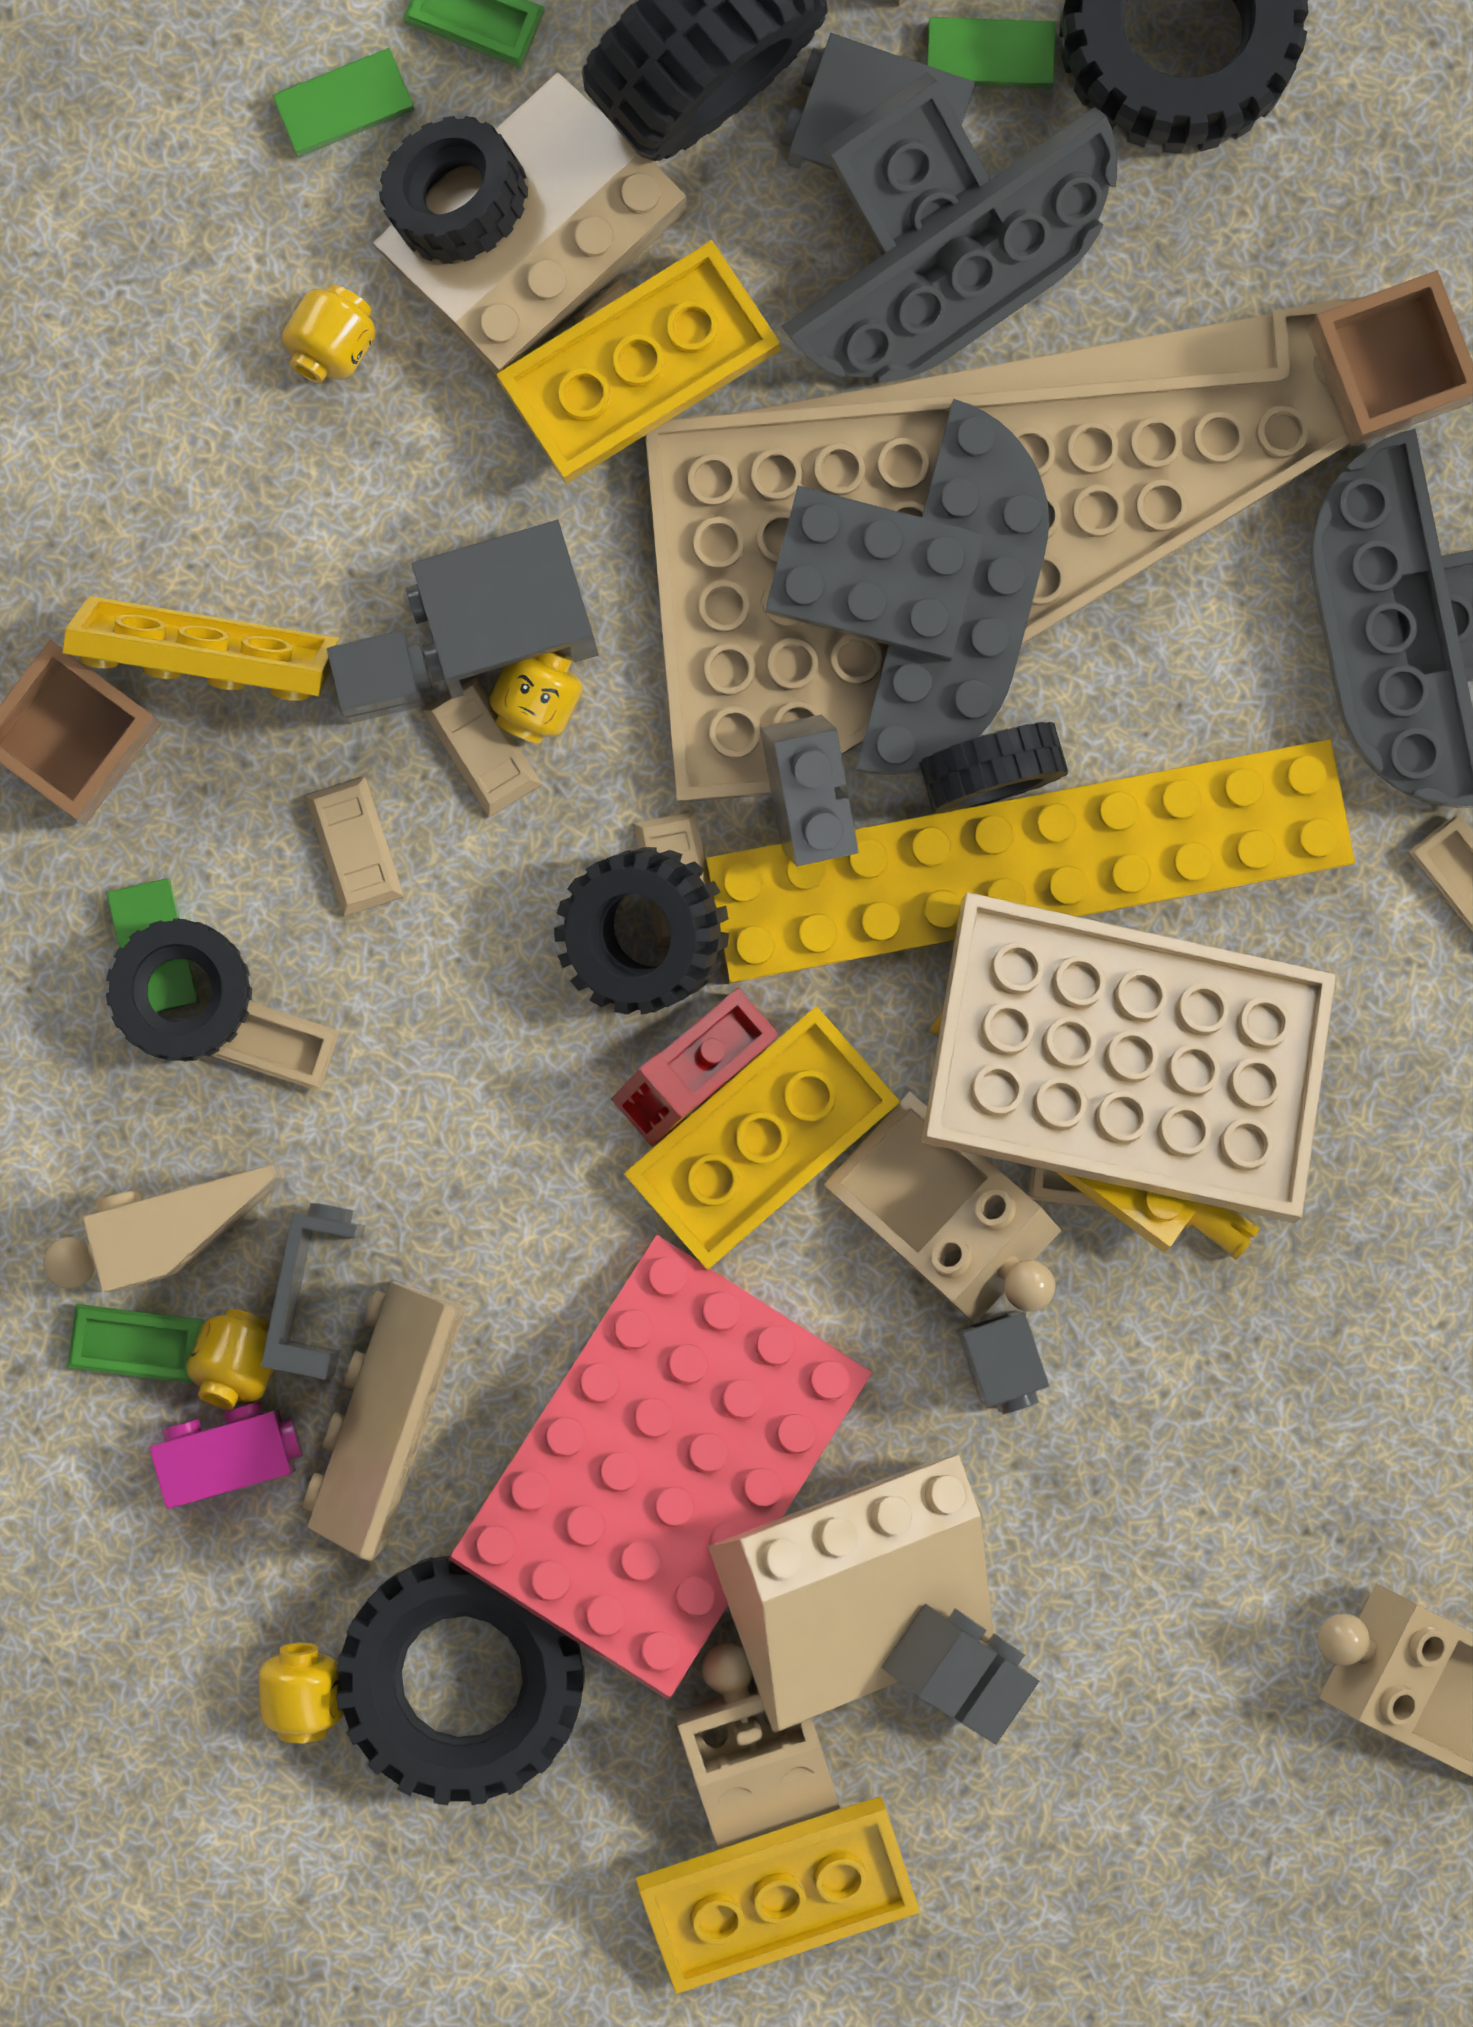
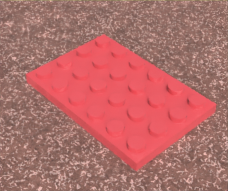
[448,1235,872,1700]

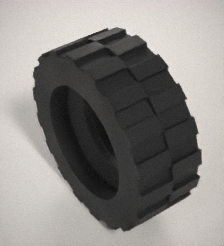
[379,116,528,264]
[919,722,1069,814]
[106,918,252,1062]

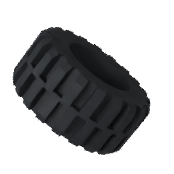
[582,0,828,161]
[1059,0,1309,154]

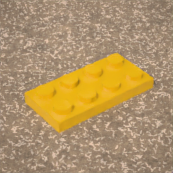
[496,240,781,485]
[63,596,339,701]
[624,1006,900,1270]
[636,1795,920,1994]

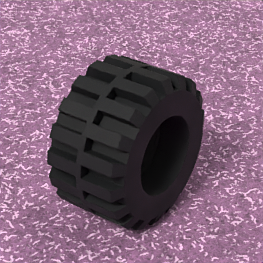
[554,847,729,1015]

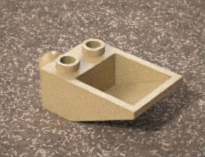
[823,1091,1061,1324]
[43,1165,286,1292]
[1318,1583,1473,1777]
[675,1643,841,1850]

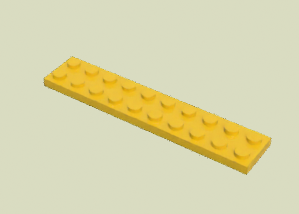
[706,739,1356,984]

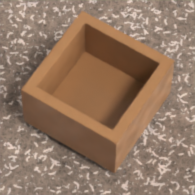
[1307,270,1473,447]
[0,639,161,825]

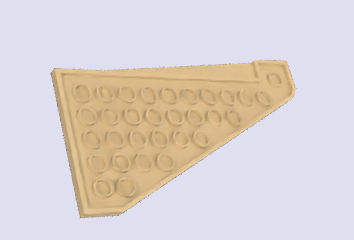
[646,297,1362,803]

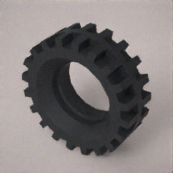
[336,1555,585,1806]

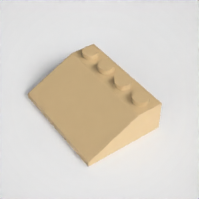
[373,72,687,375]
[302,1281,467,1561]
[708,1455,993,1732]

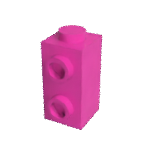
[149,1401,303,1509]

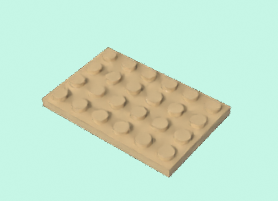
[921,892,1336,1223]

